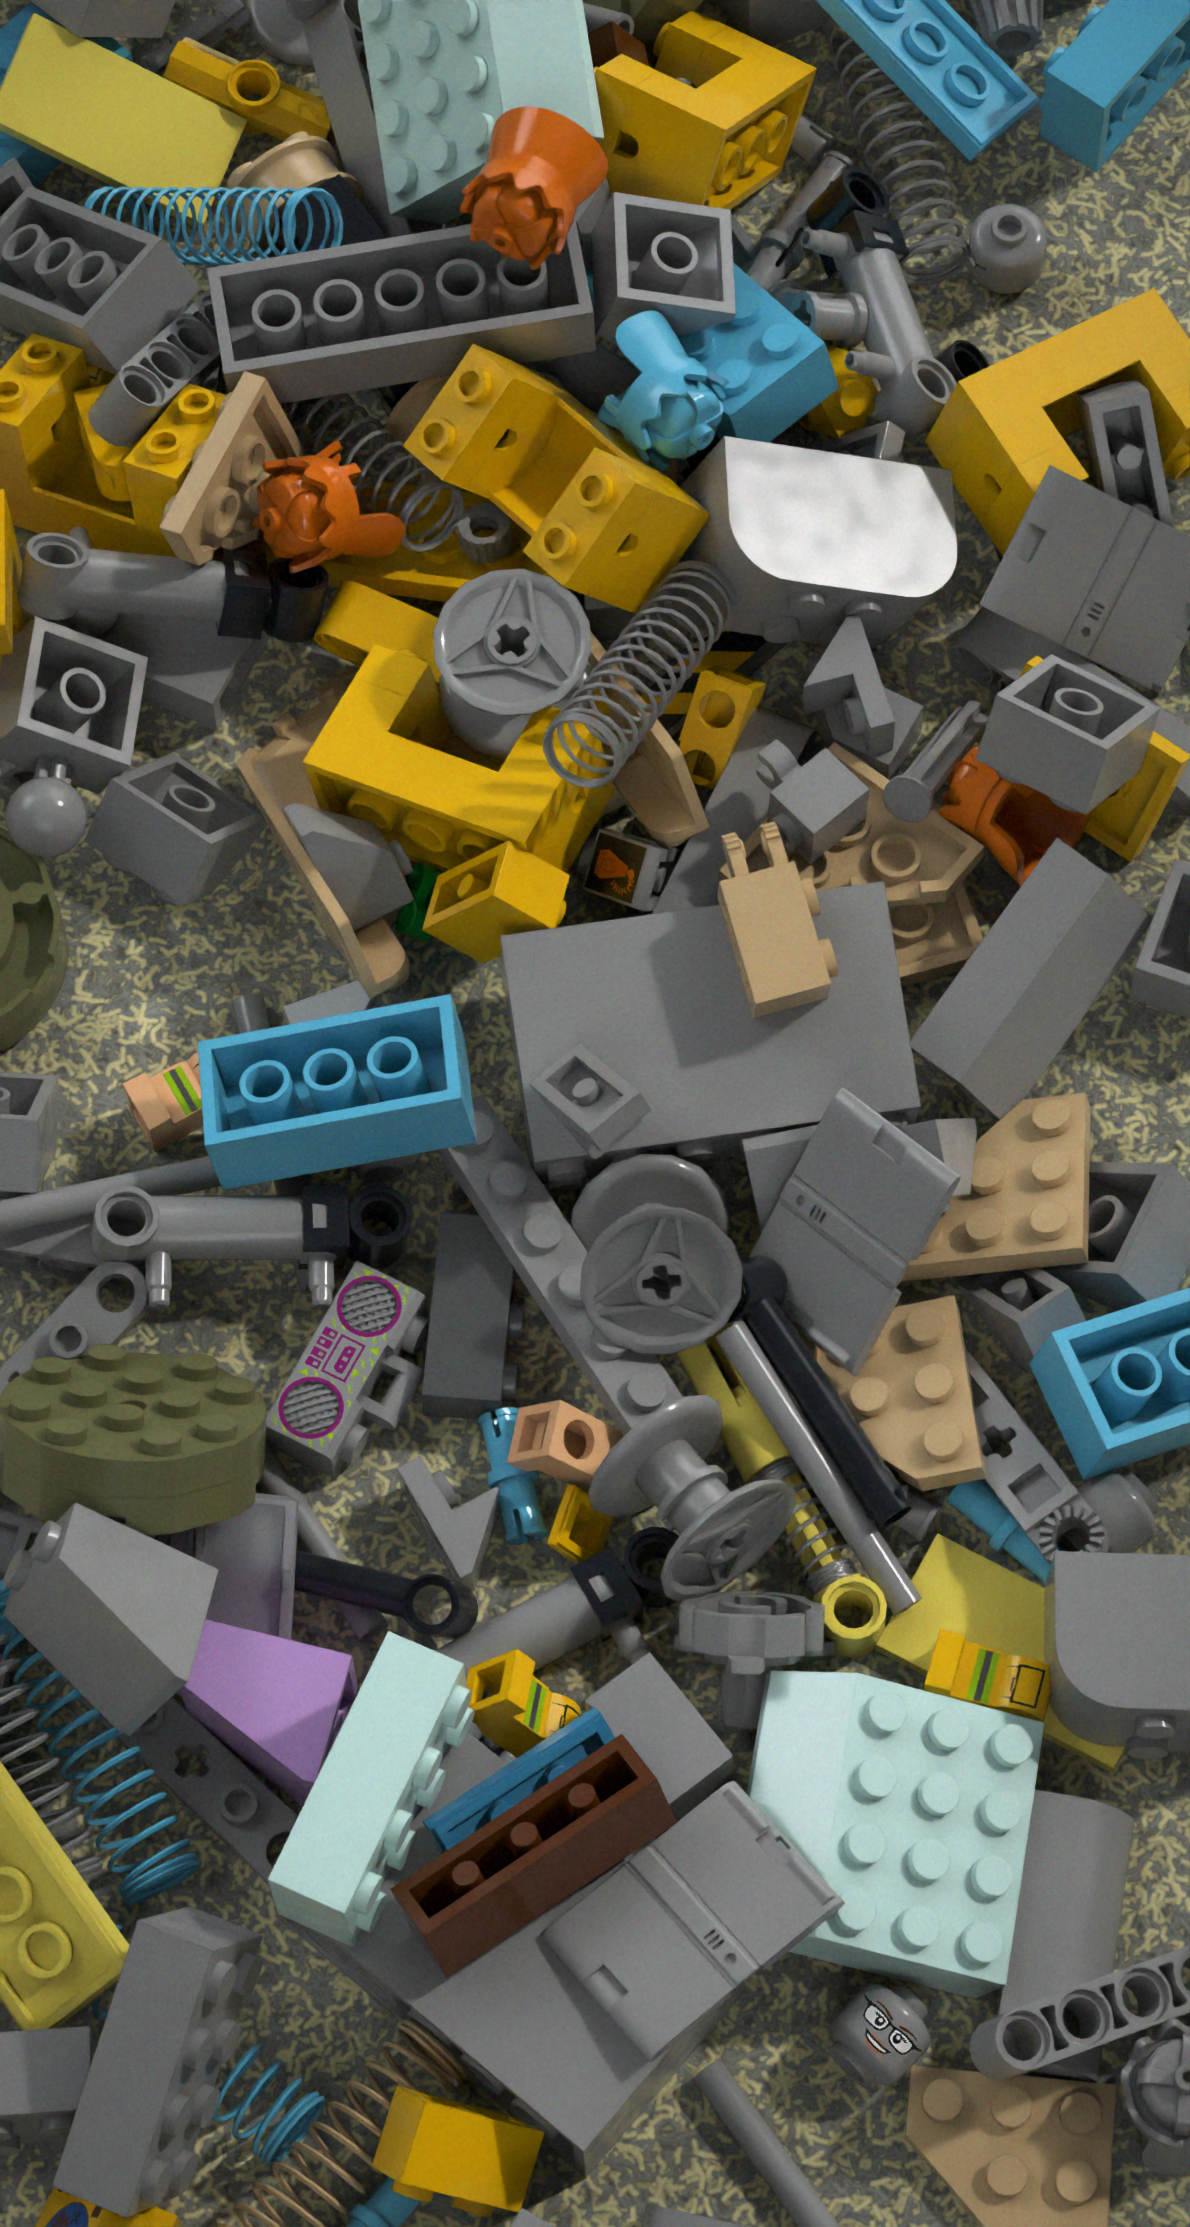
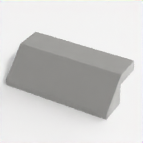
[910,838,1153,1121]

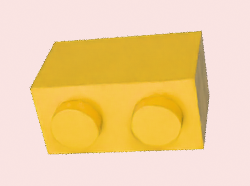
[422,840,570,964]
[371,2086,545,2217]

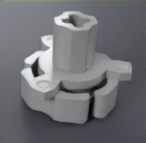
[674,1591,835,1729]

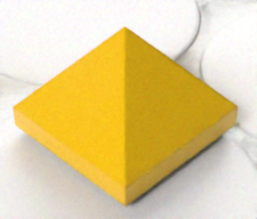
[547,1484,614,1564]

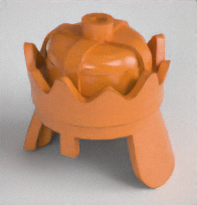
[460,107,608,270]
[253,440,405,573]
[939,747,1093,887]

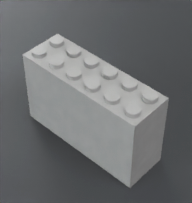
[500,881,921,1193]
[269,1722,745,2178]

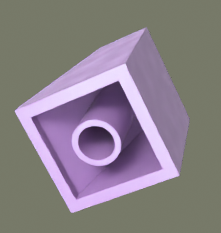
[177,1619,359,1808]

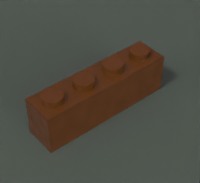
[390,1734,677,1978]

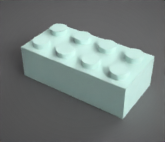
[268,1631,475,1947]

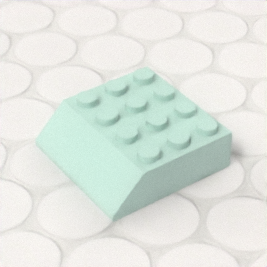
[357,0,604,225]
[746,1671,1045,1998]

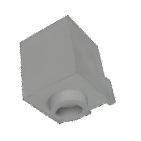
[756,739,869,864]

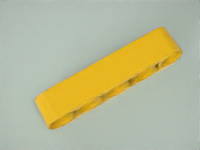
[313,580,613,734]

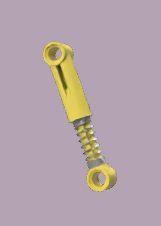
[676,1322,887,1658]

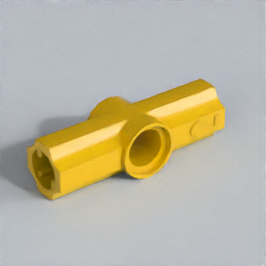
[163,37,335,146]

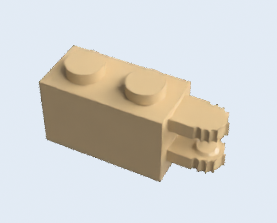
[717,822,838,1018]

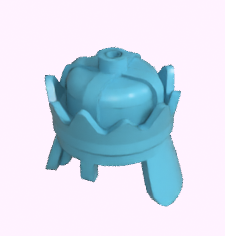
[597,310,729,471]

